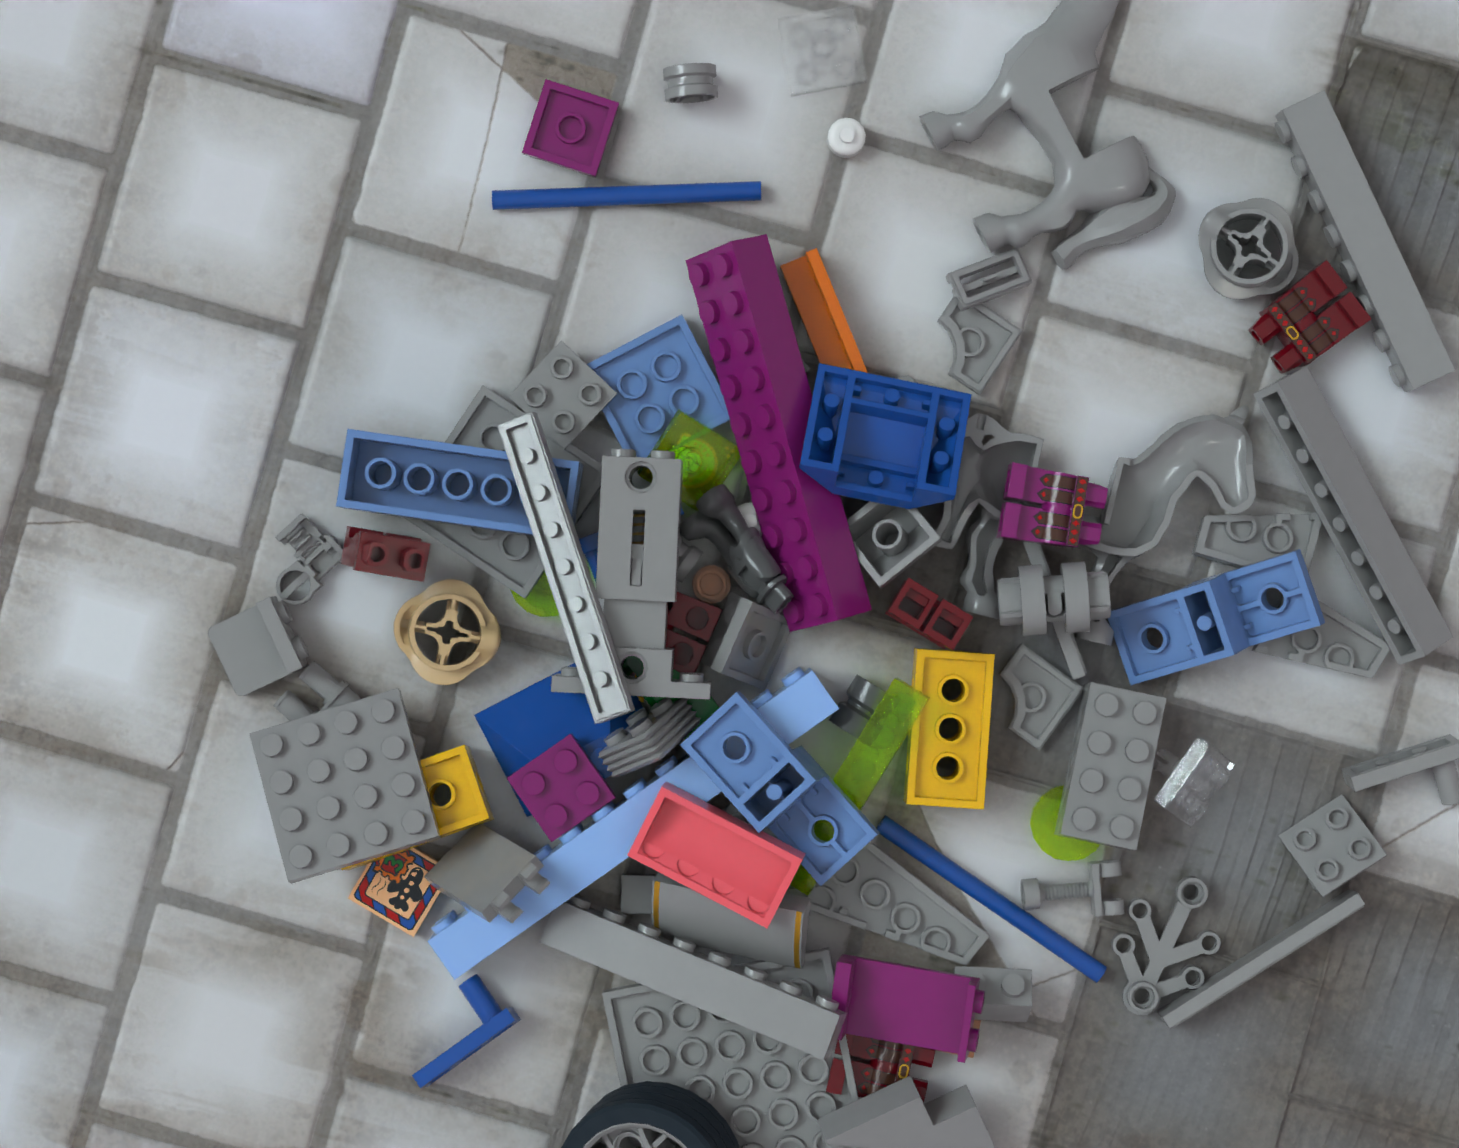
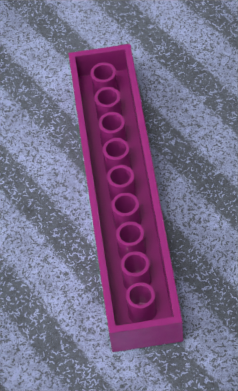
[685,234,872,632]

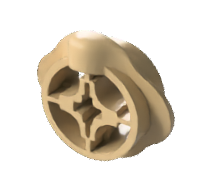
[394,579,501,685]

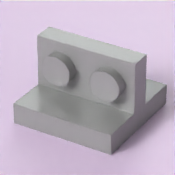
[700,592,790,690]

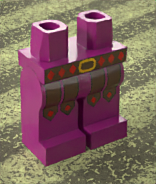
[996,462,1108,549]

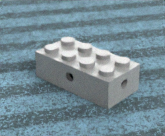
[1054,682,1167,851]

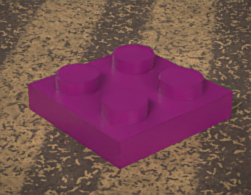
[522,79,619,178]
[507,733,616,842]

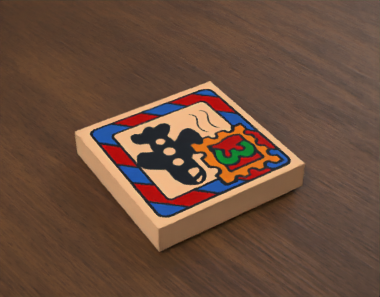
[348,847,441,937]

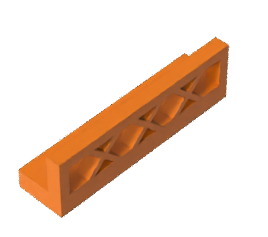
[780,248,868,373]

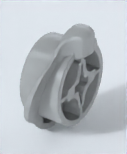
[1198,198,1299,300]

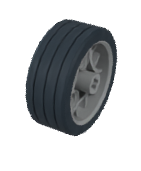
[561,1081,740,1148]

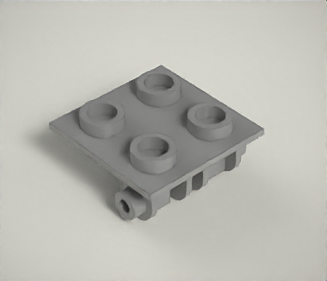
[508,341,617,450]
[1278,794,1387,898]

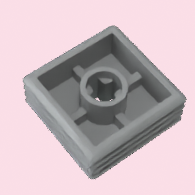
[598,697,701,778]

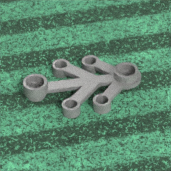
[1111,876,1221,1015]

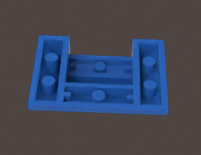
[799,363,972,509]
[474,663,643,817]

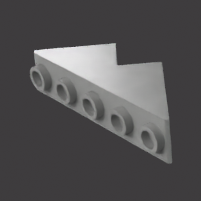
[817,1075,995,1148]

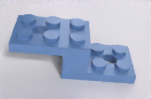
[1108,549,1325,685]
[680,691,880,886]

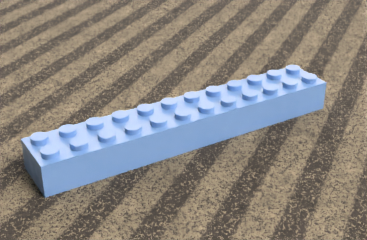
[427,666,839,980]

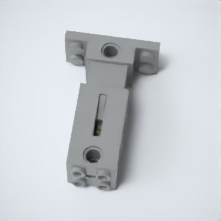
[551,449,712,699]

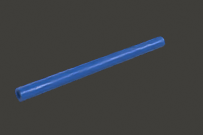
[492,181,761,210]
[876,815,1107,983]

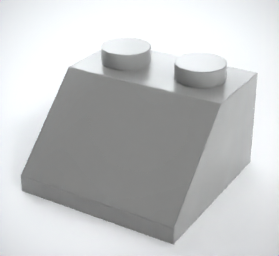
[847,501,942,589]

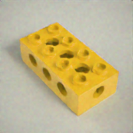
[903,648,995,810]
[341,745,494,870]

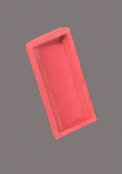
[627,781,806,929]

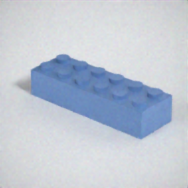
[336,429,584,536]

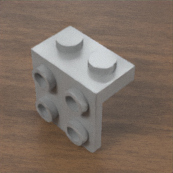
[208,596,309,696]

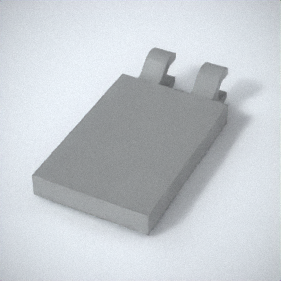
[424,824,550,923]

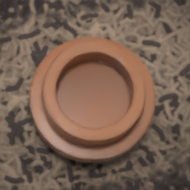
[692,565,731,604]

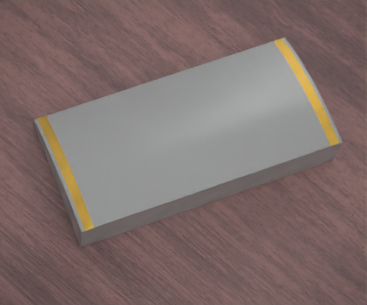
[652,872,811,969]

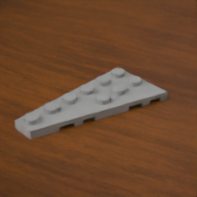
[786,820,990,966]

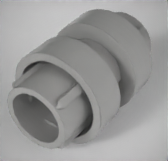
[997,561,1111,636]

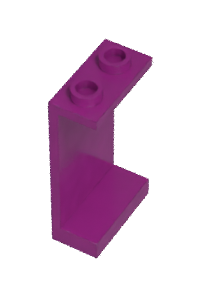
[831,954,985,1063]

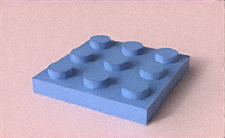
[587,314,730,458]

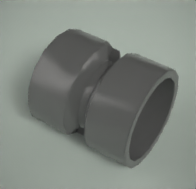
[829,674,899,746]

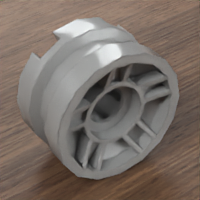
[663,63,718,103]

